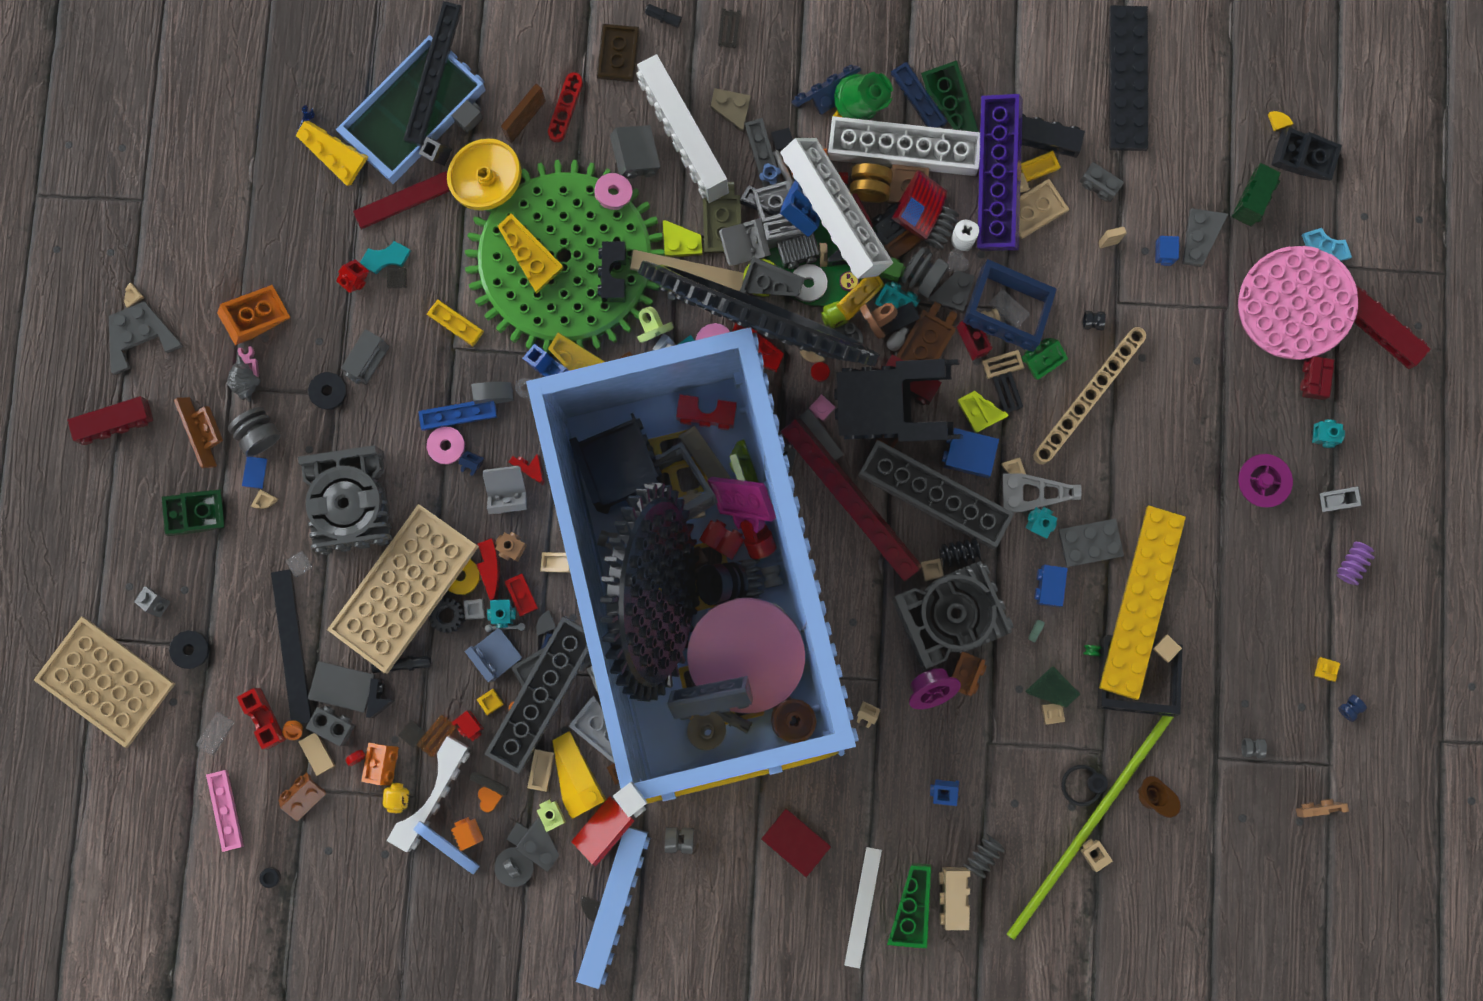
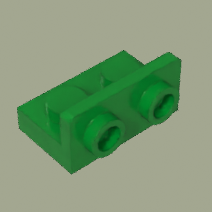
[1021,338,1068,380]

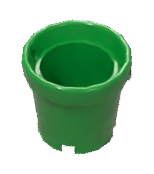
[834,72,893,120]

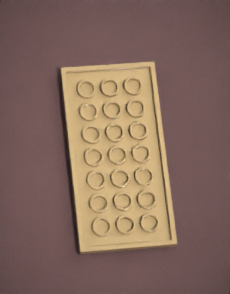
[327,504,479,674]

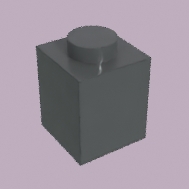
[451,100,483,134]

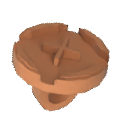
[860,303,898,339]

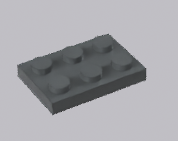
[1058,519,1124,568]

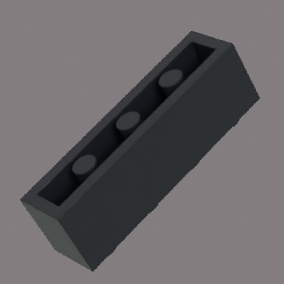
[1022,114,1085,158]

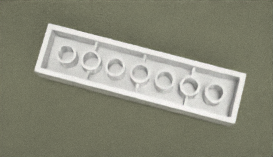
[636,54,729,203]
[828,116,980,176]
[780,138,893,279]

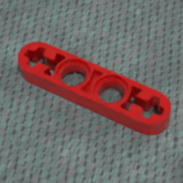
[548,72,583,143]

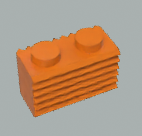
[451,817,484,851]

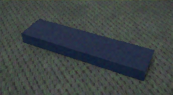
[891,62,947,128]

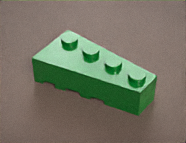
[887,863,932,949]

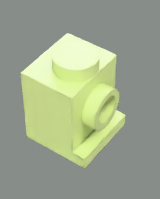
[537,799,566,832]

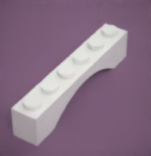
[387,736,470,852]

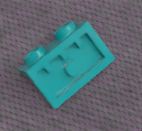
[874,281,921,312]

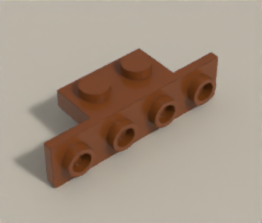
[174,397,223,468]

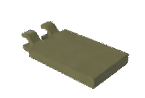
[703,182,741,253]

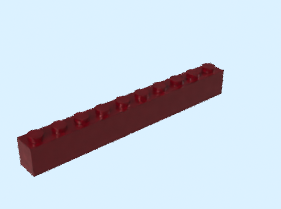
[781,418,922,582]

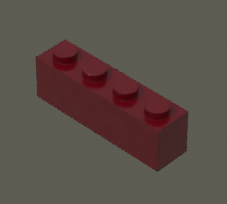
[67,396,154,445]

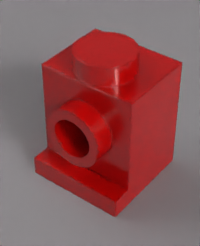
[451,710,484,742]

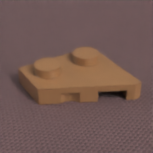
[1296,799,1349,818]

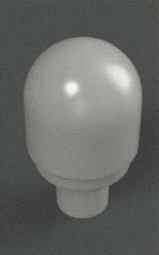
[887,327,909,351]

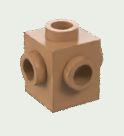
[495,532,527,562]

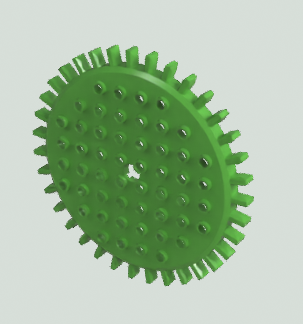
[465,160,665,354]

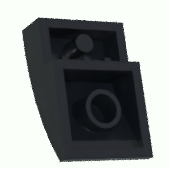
[1271,127,1342,181]

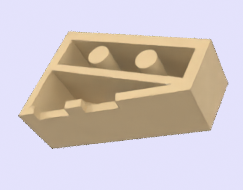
[938,867,970,930]

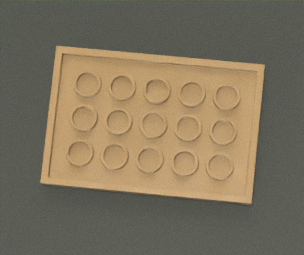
[34,617,175,748]

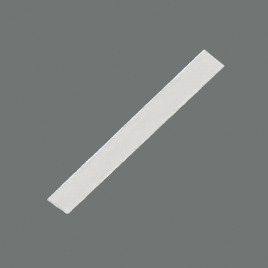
[844,847,882,969]

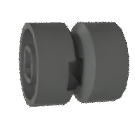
[665,827,694,854]

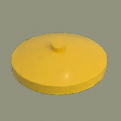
[447,139,522,210]

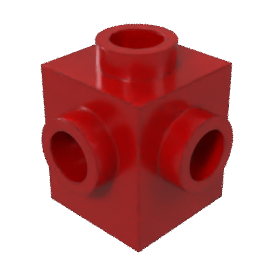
[336,259,369,293]

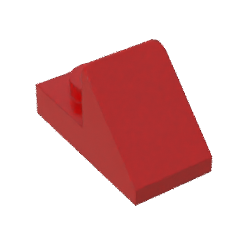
[509,454,545,485]

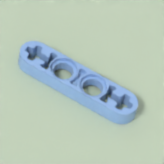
[414,821,480,874]

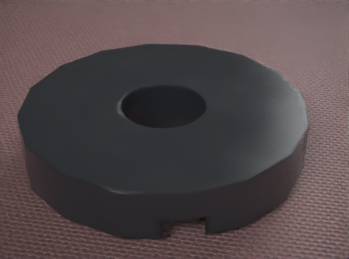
[308,372,347,410]
[169,630,210,669]

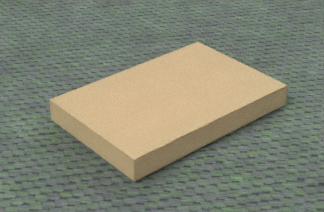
[1019,179,1069,239]

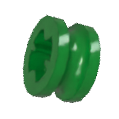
[1083,645,1102,656]

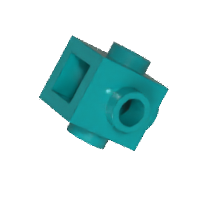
[1312,420,1345,448]
[1025,507,1058,539]
[487,600,516,628]

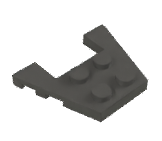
[109,301,183,375]

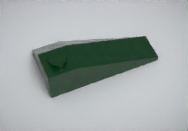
[921,60,979,132]

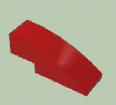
[477,538,501,600]

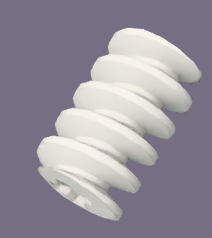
[951,220,979,251]

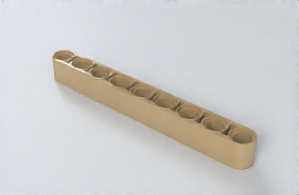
[1033,327,1146,465]

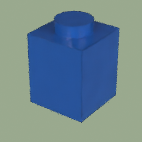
[1155,236,1179,266]

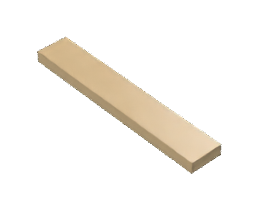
[630,250,744,291]

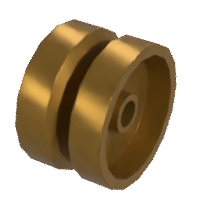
[850,163,893,203]

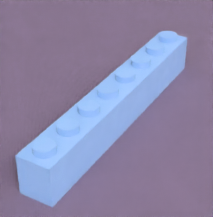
[576,827,650,989]

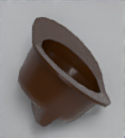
[1137,776,1181,818]

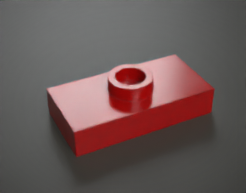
[505,573,539,617]

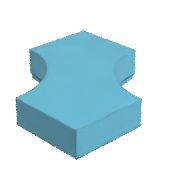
[1302,228,1352,262]

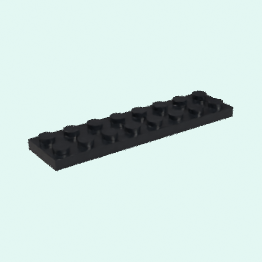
[1109,5,1148,151]

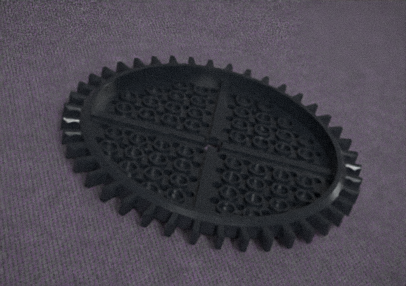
[638,261,880,367]

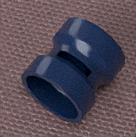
[1338,695,1367,722]

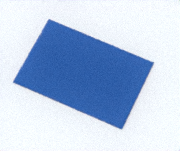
[242,457,267,489]

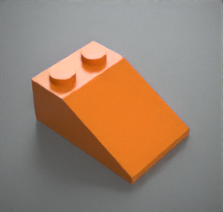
[217,285,290,345]

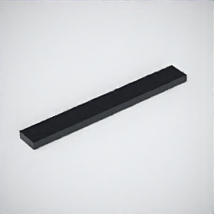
[403,1,462,146]
[271,569,312,724]

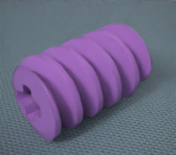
[1336,541,1375,586]

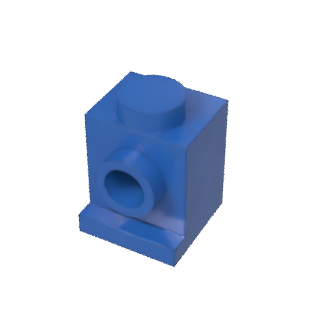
[930,780,959,806]

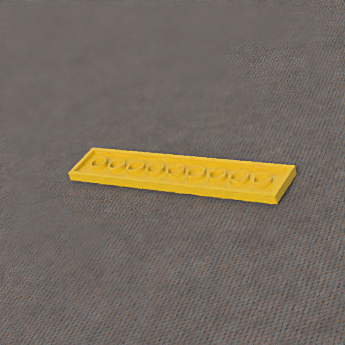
[1099,505,1186,700]

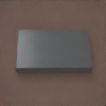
[308,661,375,713]

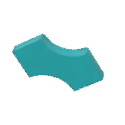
[360,241,411,274]

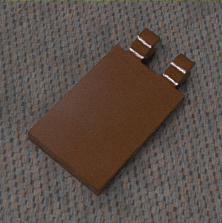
[896,301,958,361]

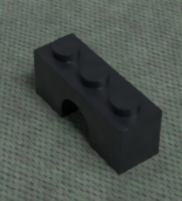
[598,241,626,302]

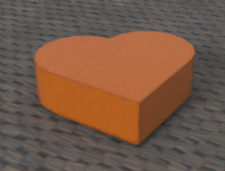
[478,786,503,812]

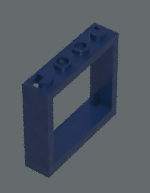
[963,259,1057,352]

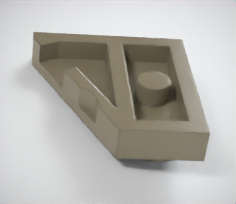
[711,88,751,132]

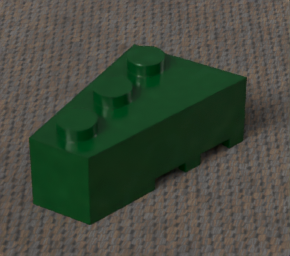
[1231,163,1281,227]

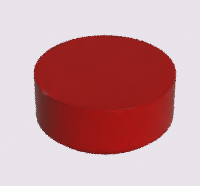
[811,362,830,382]
[345,750,366,767]

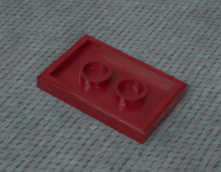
[761,808,831,878]

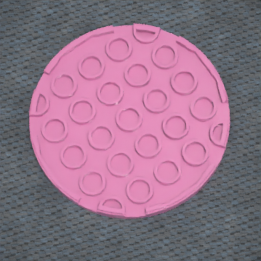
[1238,246,1358,360]
[687,598,805,713]

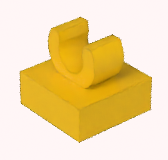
[1314,657,1340,682]

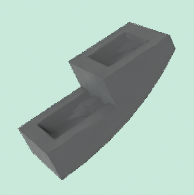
[471,382,514,404]

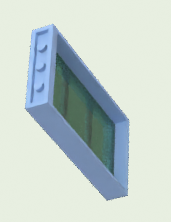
[336,35,486,184]

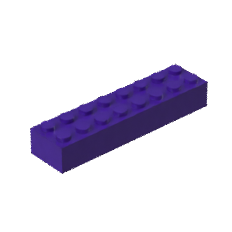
[977,94,1023,251]

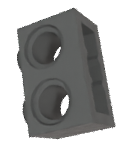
[306,706,356,746]

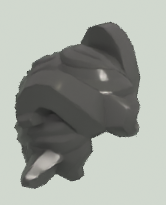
[227,356,261,402]

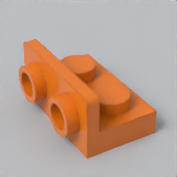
[361,743,399,786]

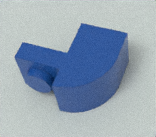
[522,344,569,377]

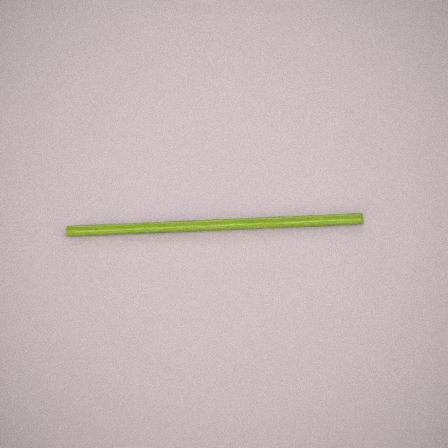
[1007,716,1174,940]

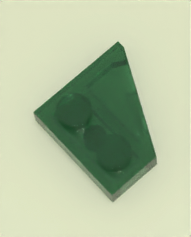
[1025,666,1080,708]

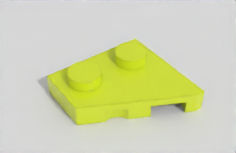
[663,220,702,257]
[957,391,1009,433]

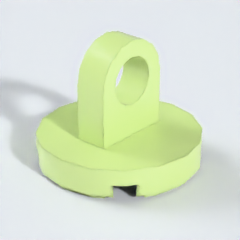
[637,307,674,343]

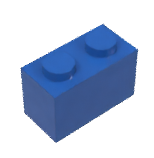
[1034,565,1068,608]

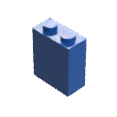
[942,428,999,478]

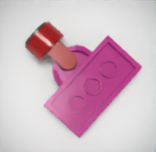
[707,477,777,560]

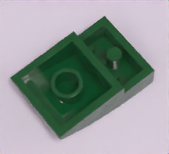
[161,489,225,536]

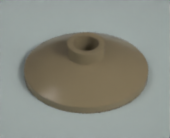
[687,712,726,750]

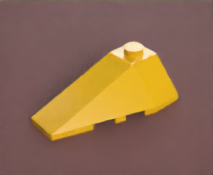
[552,731,606,819]

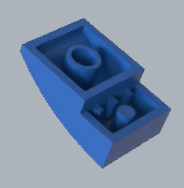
[780,180,820,237]

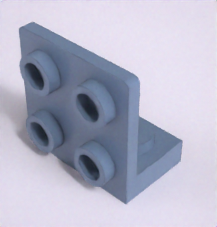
[464,628,522,682]

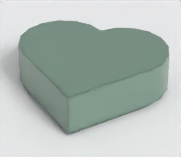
[1028,619,1045,643]

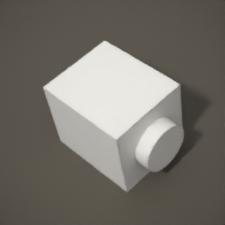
[613,781,648,818]

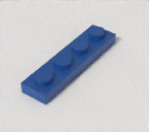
[418,401,497,431]

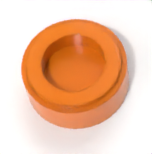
[282,720,303,740]

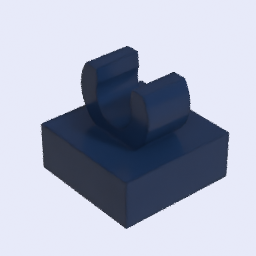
[458,451,484,476]

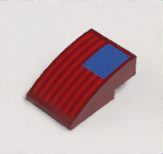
[892,170,947,239]

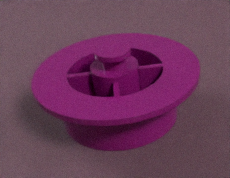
[1238,454,1293,508]
[909,669,961,709]

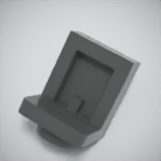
[134,586,170,618]

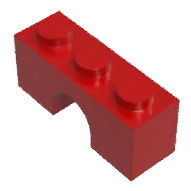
[676,394,737,430]
[236,688,286,750]

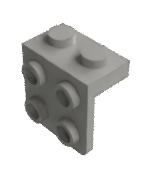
[719,218,771,266]
[483,466,527,514]

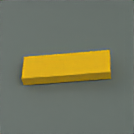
[836,276,885,320]
[427,299,484,347]

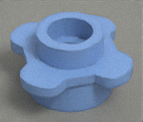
[759,163,781,185]

